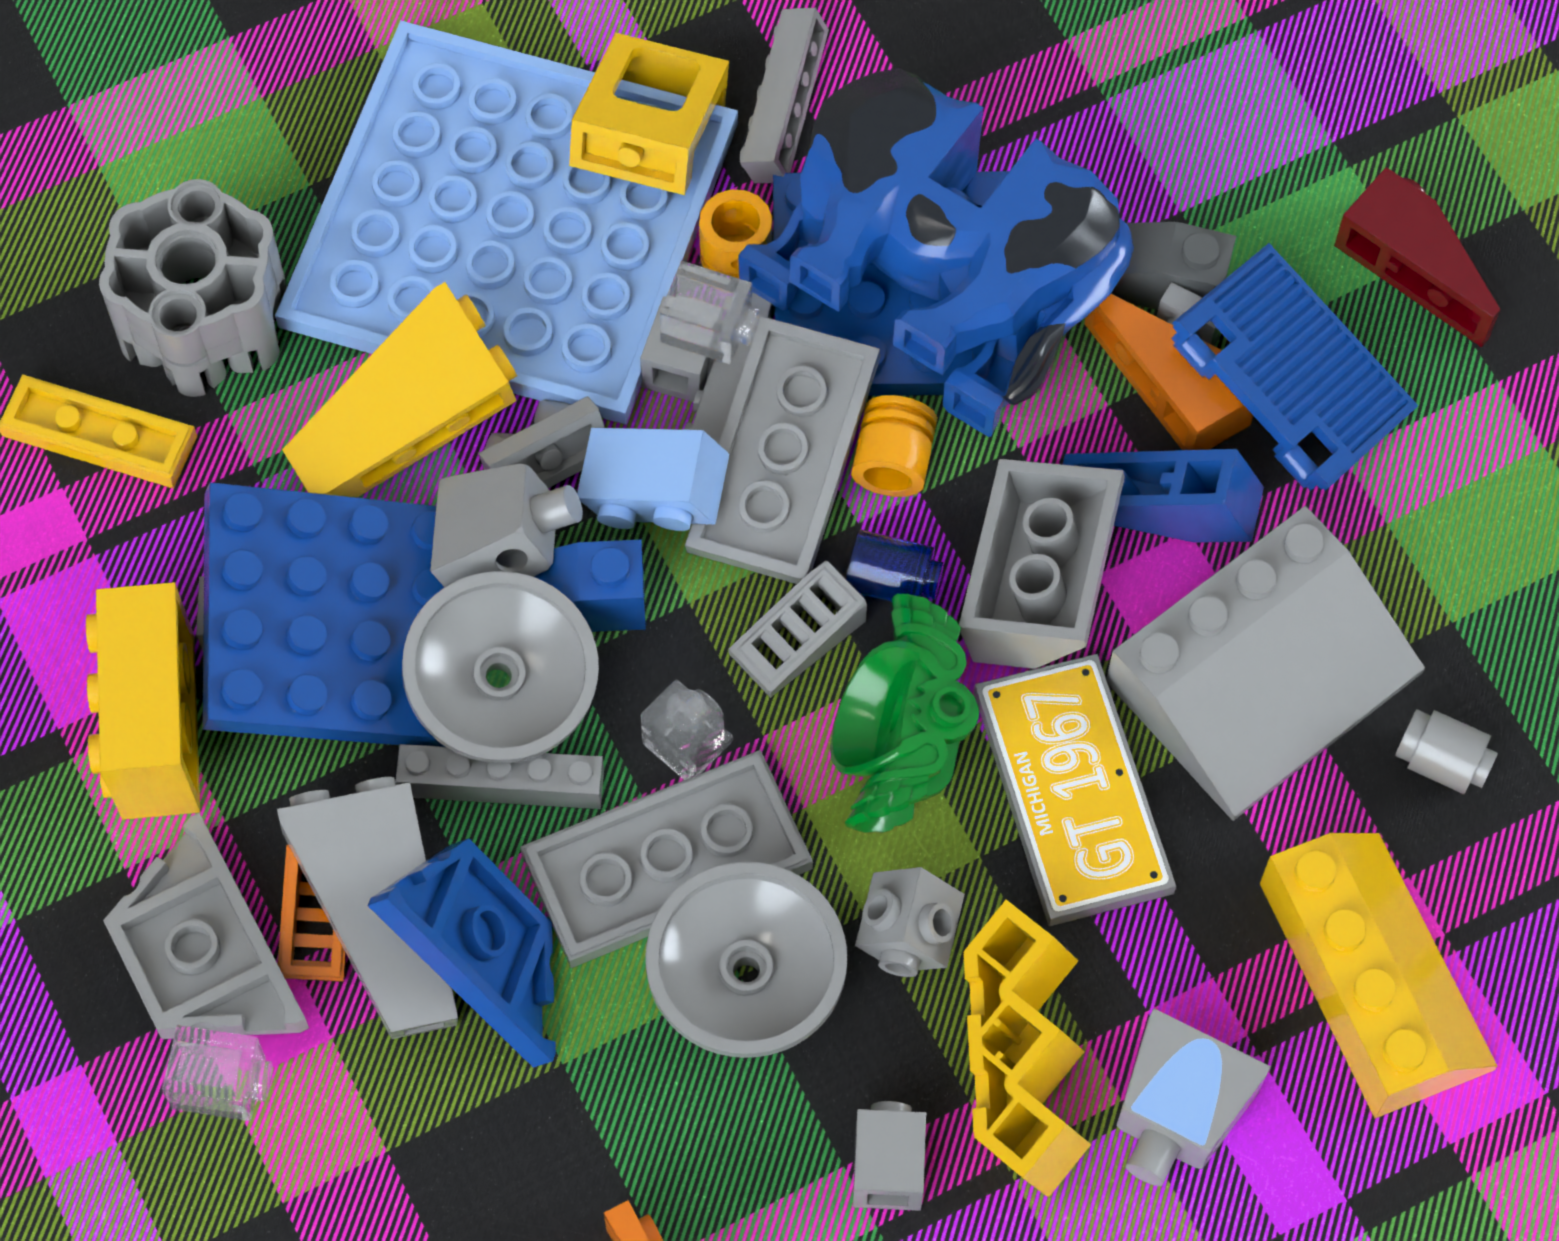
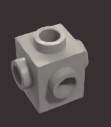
[855,867,965,977]

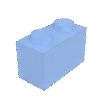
[577,428,730,531]

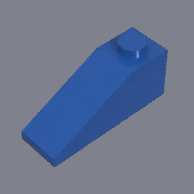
[1063,449,1264,543]
[534,540,646,632]

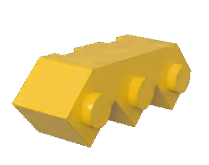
[963,900,1091,1198]

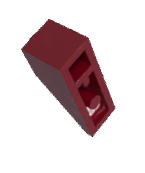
[1334,167,1501,348]

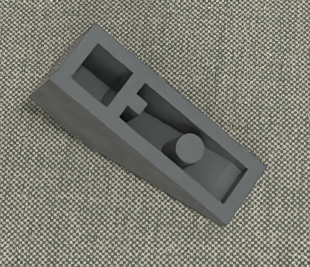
[1111,222,1237,310]

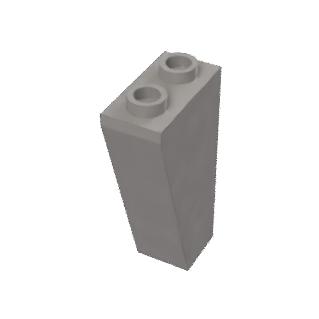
[277,777,458,1039]

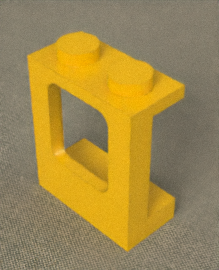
[569,32,729,195]

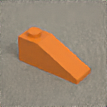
[1084,294,1253,450]

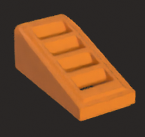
[278,845,347,982]

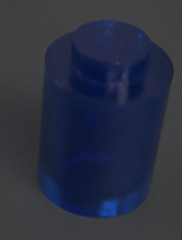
[846,529,944,602]

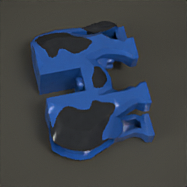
[738,68,1134,437]

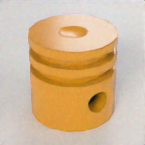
[699,189,772,289]
[851,395,938,497]

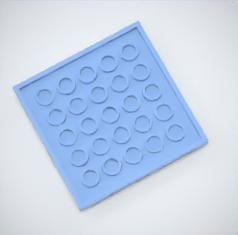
[275,20,738,425]

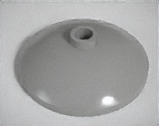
[402,571,599,763]
[645,862,847,1058]

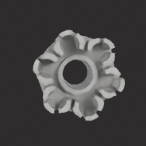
[99,179,287,397]

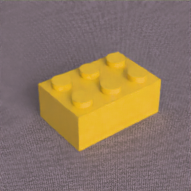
[86,582,200,820]

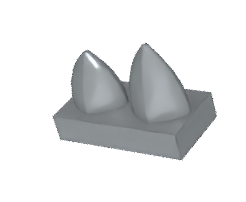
[478,396,605,488]

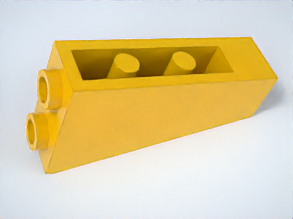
[282,282,517,498]

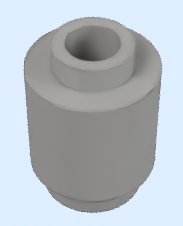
[1395,709,1498,794]

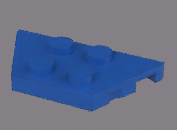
[367,838,556,1067]

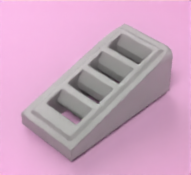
[729,560,867,698]

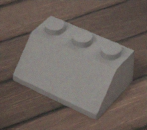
[959,459,1125,669]

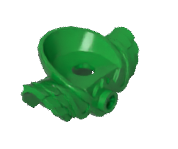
[830,594,979,833]

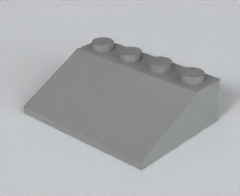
[1106,506,1425,821]

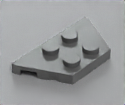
[103,813,309,1039]

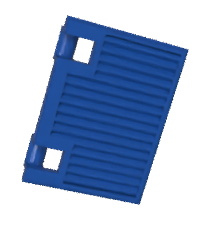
[1171,243,1418,491]

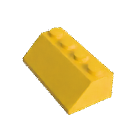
[1260,833,1498,1119]

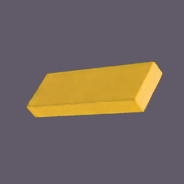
[0,374,197,489]

